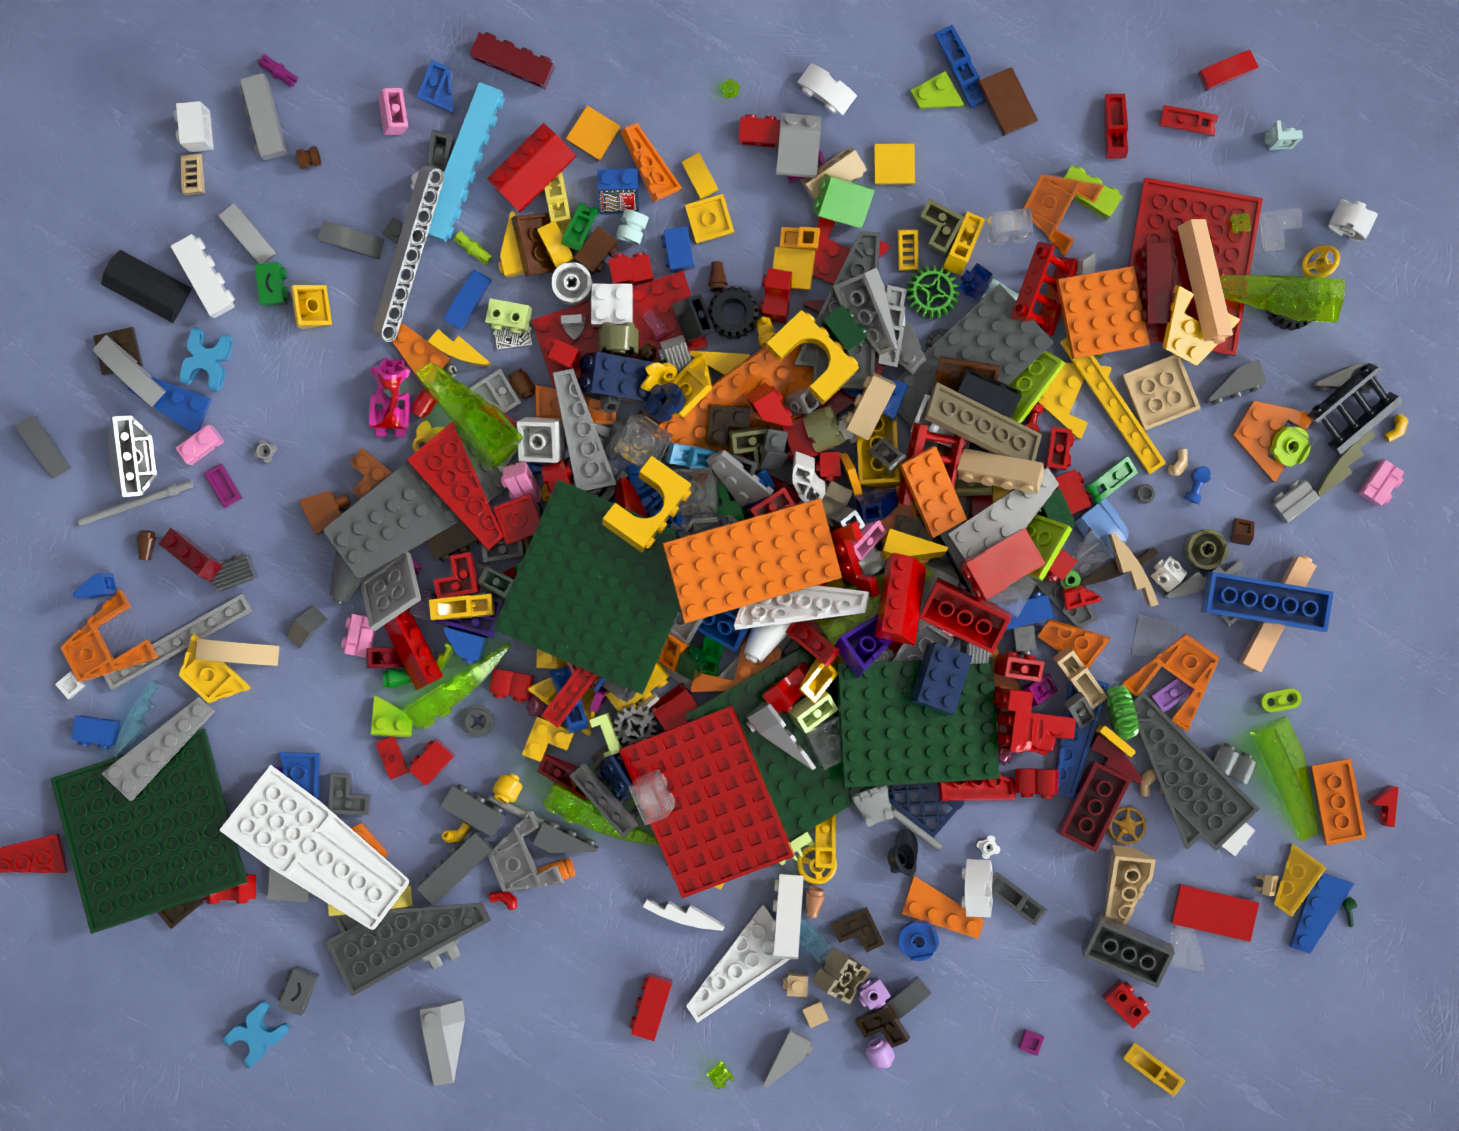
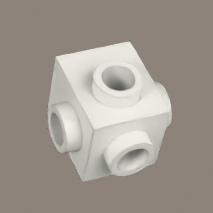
[1151,556,1187,593]

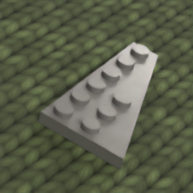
[947,467,1059,560]

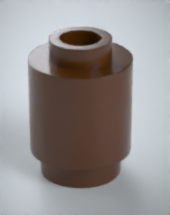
[508,369,536,400]

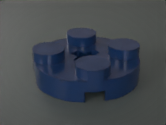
[645,383,685,422]

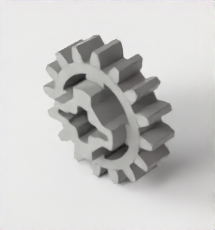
[613,703,657,745]

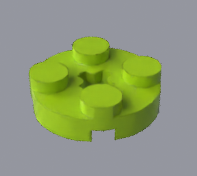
[1270,426,1311,467]

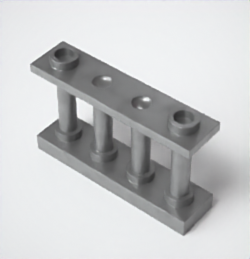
[569,745,646,838]

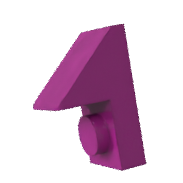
[1022,673,1059,707]

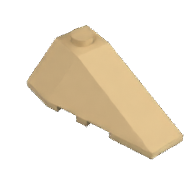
[1104,845,1156,925]

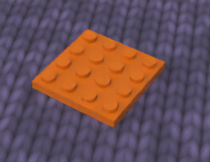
[1056,266,1150,359]

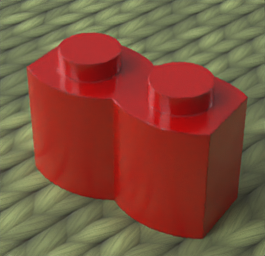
[489,668,534,702]
[1015,768,1059,798]

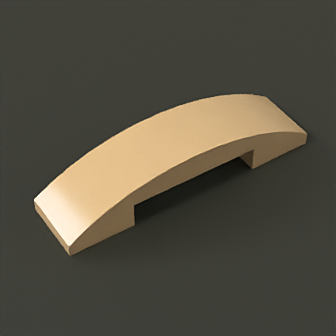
[195,639,279,666]

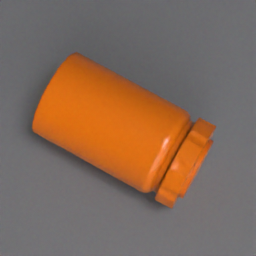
[537,857,576,887]

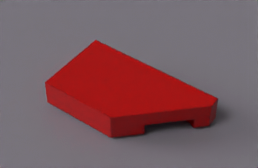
[1062,585,1102,611]

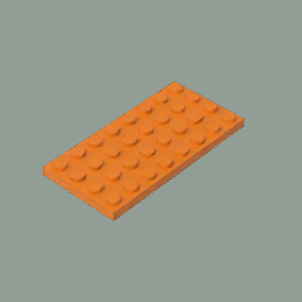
[657,345,819,487]
[662,498,842,623]

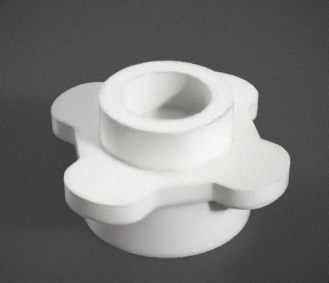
[977,835,1000,859]

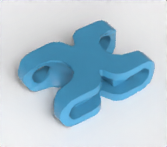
[180,327,233,392]
[222,1001,291,1068]

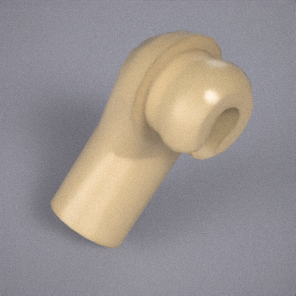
[1168,449,1188,476]
[1139,769,1158,796]

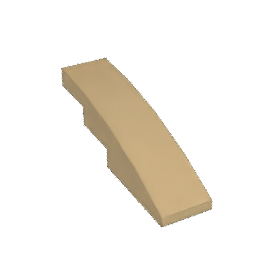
[1108,533,1159,607]

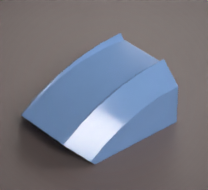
[1074,498,1129,556]

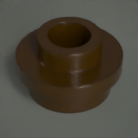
[638,343,657,361]

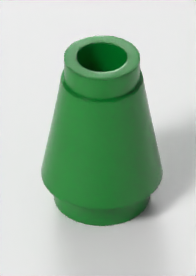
[383,669,412,689]

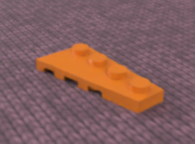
[621,123,682,203]
[535,384,617,424]

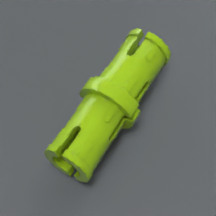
[453,231,492,266]

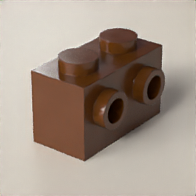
[574,226,618,275]

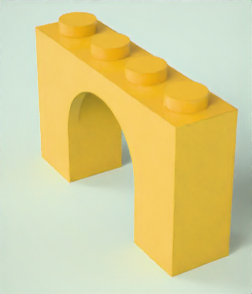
[766,310,859,405]
[602,456,692,553]

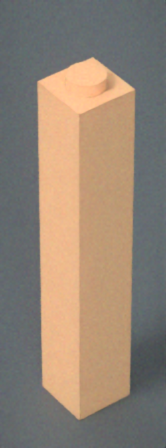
[1177,219,1233,344]
[1238,555,1317,672]

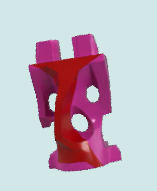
[369,358,411,437]

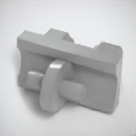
[422,939,460,970]

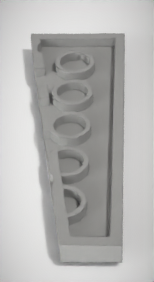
[553,369,617,491]
[102,697,215,801]

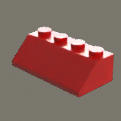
[487,122,577,213]
[874,553,927,646]
[919,577,1012,654]

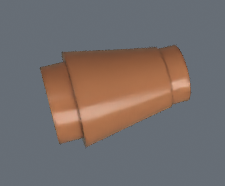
[806,886,826,918]

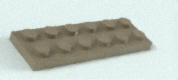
[924,382,1042,461]

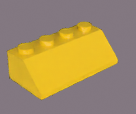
[855,406,901,488]

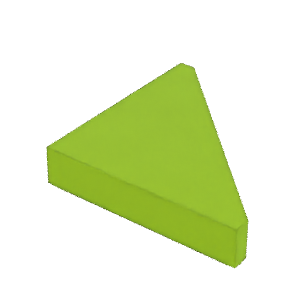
[436,643,455,671]

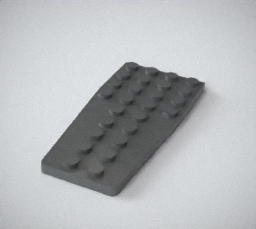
[324,421,508,579]

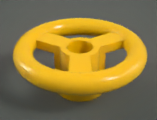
[1301,245,1340,280]
[797,845,837,885]

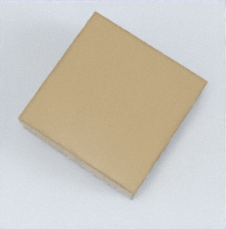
[802,1001,829,1028]

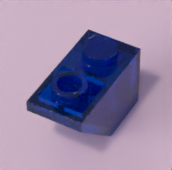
[856,487,898,524]

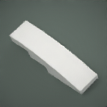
[643,897,725,931]

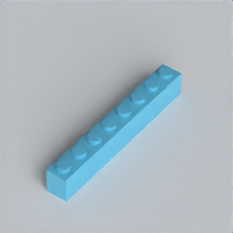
[427,82,505,243]

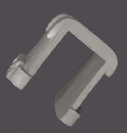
[851,785,894,827]

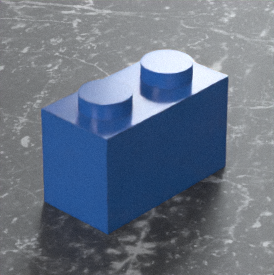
[661,226,695,273]
[71,715,120,749]

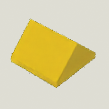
[291,285,332,329]

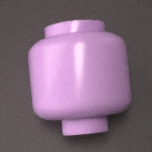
[865,1038,895,1069]

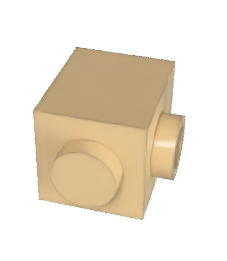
[783,972,808,997]

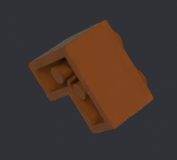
[349,448,393,499]

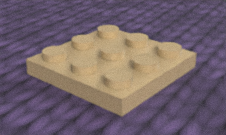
[1122,355,1201,431]

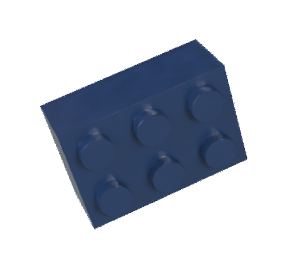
[909,642,973,715]

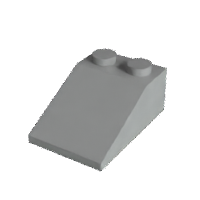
[776,113,822,178]

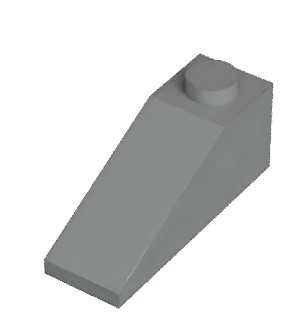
[763,1028,813,1088]

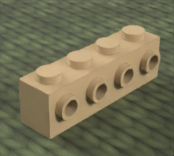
[957,448,1044,494]

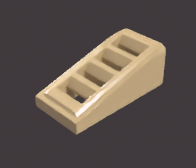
[181,154,205,196]

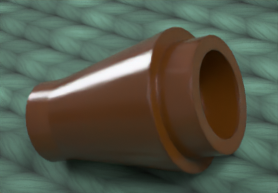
[708,261,728,292]
[136,530,157,560]

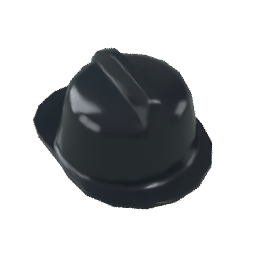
[887,829,918,876]

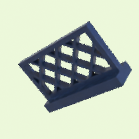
[888,782,964,838]

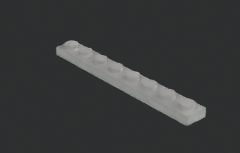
[104,594,253,690]

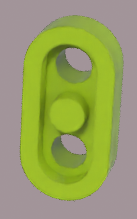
[1260,688,1302,712]

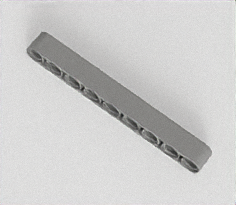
[372,166,444,342]

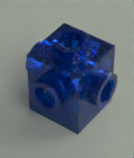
[959,263,993,299]

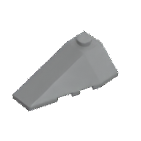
[833,268,898,355]
[745,702,816,770]
[420,999,466,1086]

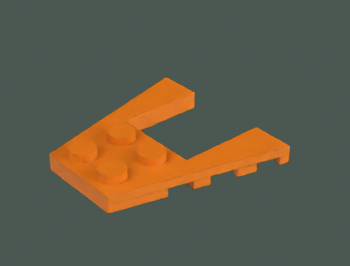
[60,589,159,683]
[690,633,783,692]
[1121,633,1219,732]

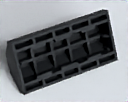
[101,250,192,323]

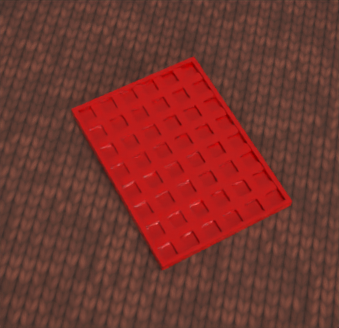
[619,705,795,899]

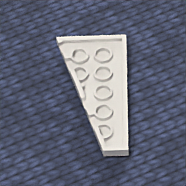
[734,585,869,630]
[686,904,790,1023]

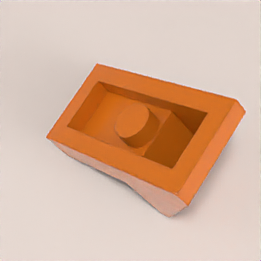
[658,634,690,672]

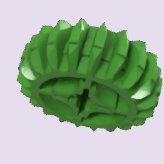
[906,265,960,319]
[1106,685,1139,739]

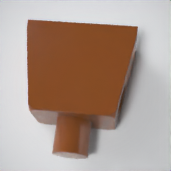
[299,491,351,535]

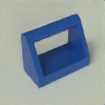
[73,573,117,599]

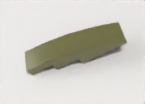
[1315,430,1375,497]

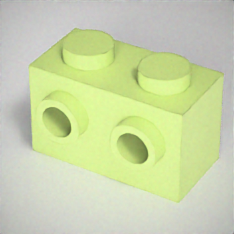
[485,298,532,334]
[787,691,838,733]

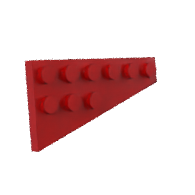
[407,421,504,551]

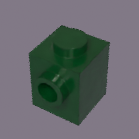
[676,645,708,681]

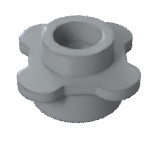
[254,440,278,463]

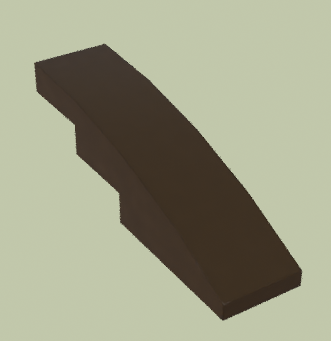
[1080,547,1159,586]

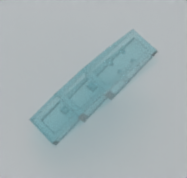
[113,680,163,757]

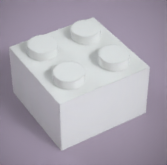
[174,101,214,152]
[591,284,633,327]
[517,417,565,463]

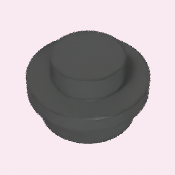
[1134,484,1155,504]

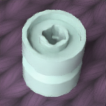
[616,209,649,245]

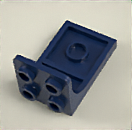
[578,352,656,402]
[600,755,637,802]

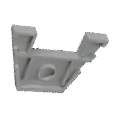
[488,811,564,892]

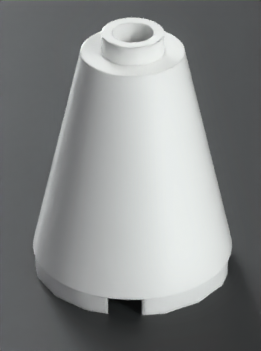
[744,622,792,664]

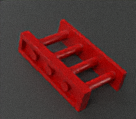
[1010,242,1077,337]
[897,422,966,506]

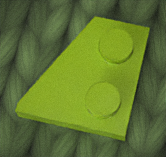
[910,71,964,109]
[371,696,413,738]

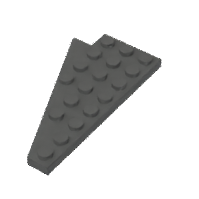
[794,231,880,391]
[1133,692,1260,851]
[325,902,491,996]

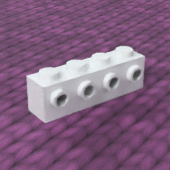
[171,234,235,319]
[770,874,804,960]

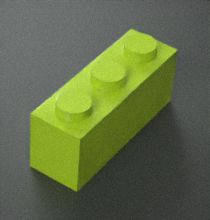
[1063,165,1123,220]

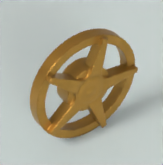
[1108,807,1146,845]

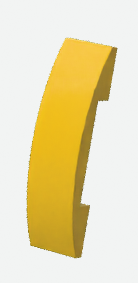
[815,815,836,868]

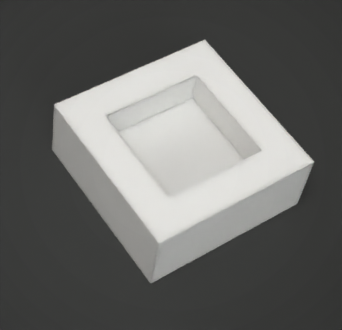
[55,671,85,699]

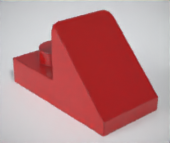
[1367,785,1399,827]

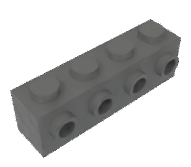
[417,831,494,906]

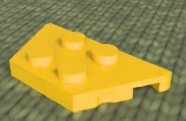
[663,352,712,417]
[179,633,251,703]
[527,677,596,737]

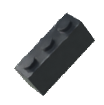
[955,367,1022,418]

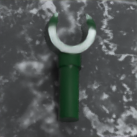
[1342,897,1357,927]

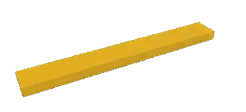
[1059,337,1166,474]

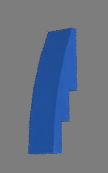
[935,24,986,109]

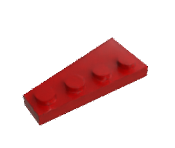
[937,775,1016,801]
[0,833,68,873]

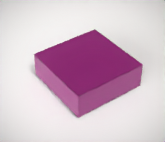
[1018,1029,1045,1056]

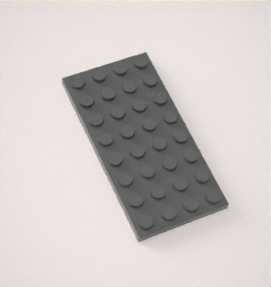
[896,283,1054,448]

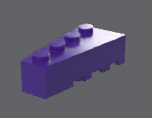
[834,614,893,679]

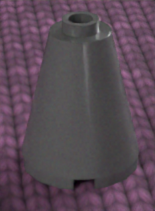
[330,551,366,604]

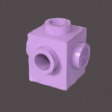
[858,977,891,1010]

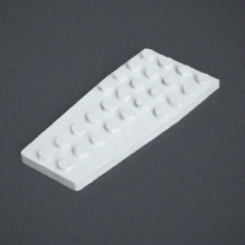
[219,765,409,930]

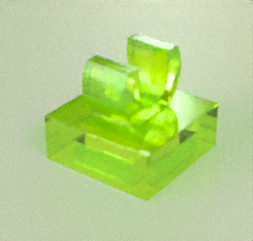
[707,1060,734,1089]

